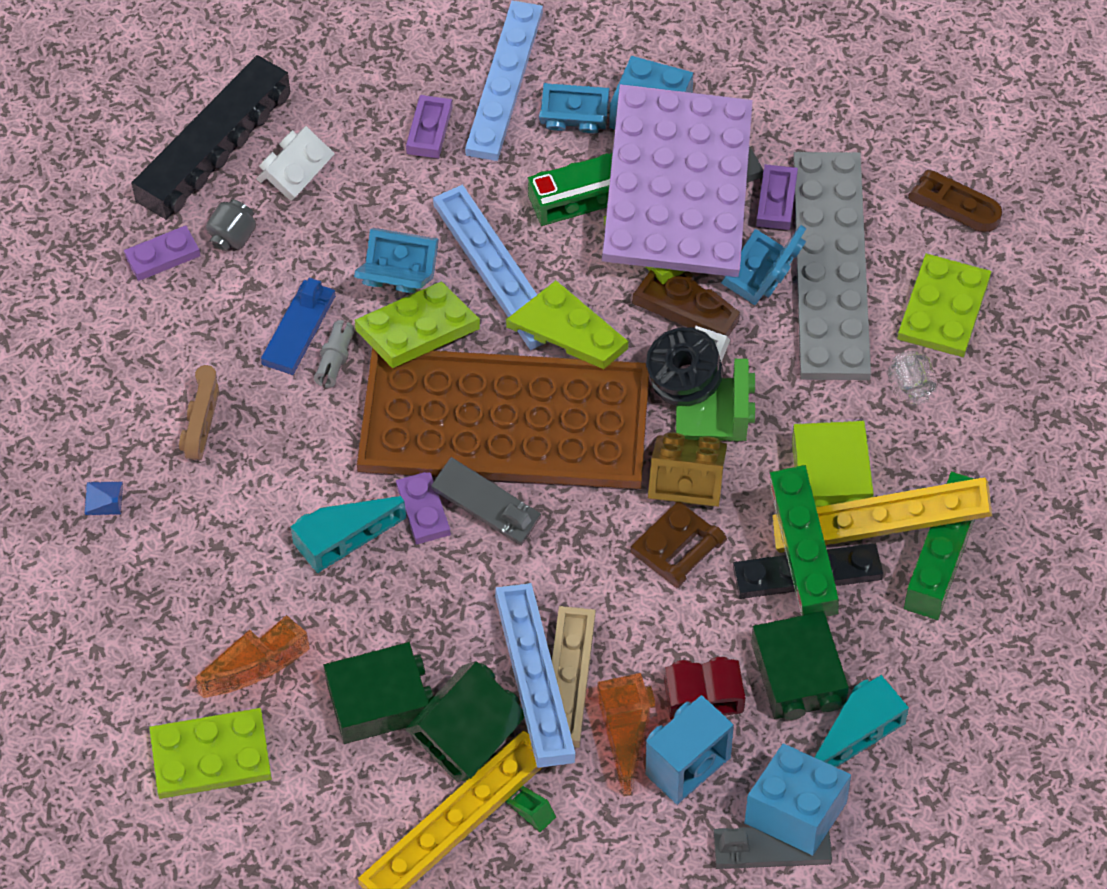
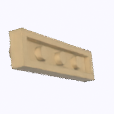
[552,606,596,748]

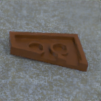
[632,270,740,337]

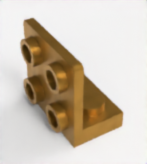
[648,432,727,507]

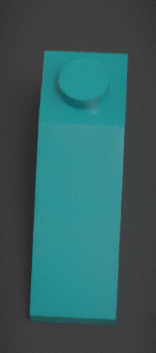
[290,496,406,573]
[814,674,909,767]

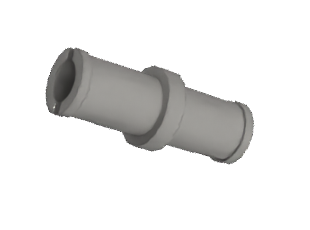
[314,320,355,388]

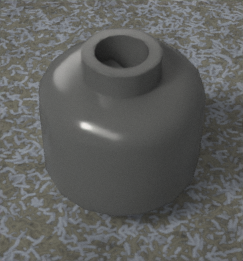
[206,199,256,252]

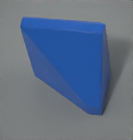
[84,481,123,515]

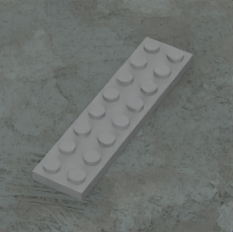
[793,152,871,380]

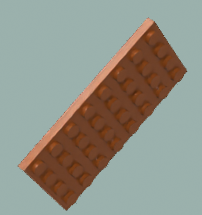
[357,348,649,489]

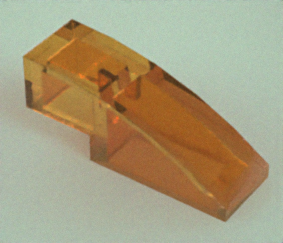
[195,615,310,698]

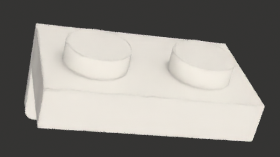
[256,126,335,201]

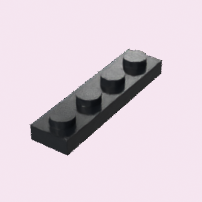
[733,543,883,599]

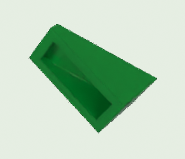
[505,786,556,832]

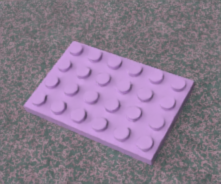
[602,84,753,277]

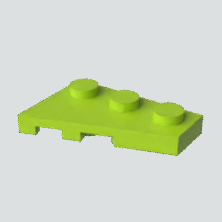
[506,280,629,369]

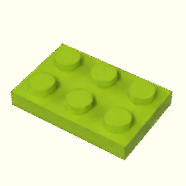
[897,253,992,358]
[355,281,480,368]
[149,708,272,799]

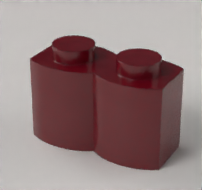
[664,657,746,720]

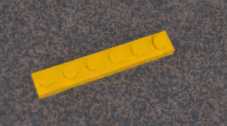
[772,477,992,553]
[358,730,543,889]

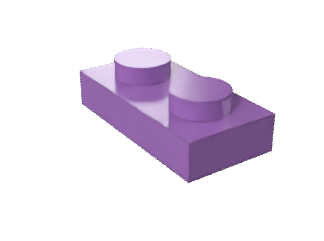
[406,95,453,159]
[756,164,798,230]
[124,225,201,281]
[396,472,451,545]

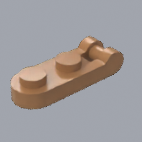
[179,365,219,460]

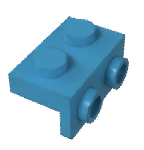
[539,83,610,133]

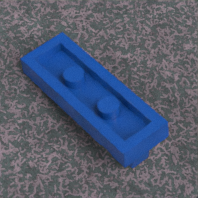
[261,277,336,375]

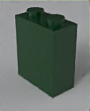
[751,611,849,720]
[323,642,433,744]
[405,661,525,782]

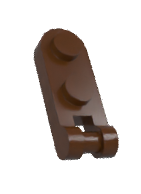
[908,170,1002,232]

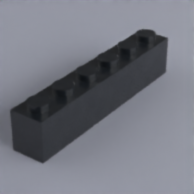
[131,55,291,220]

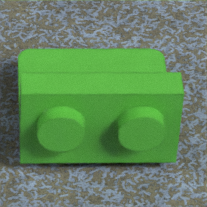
[676,358,755,441]

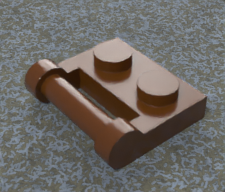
[630,502,727,588]

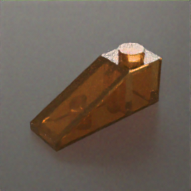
[597,673,655,797]

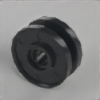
[646,327,723,406]

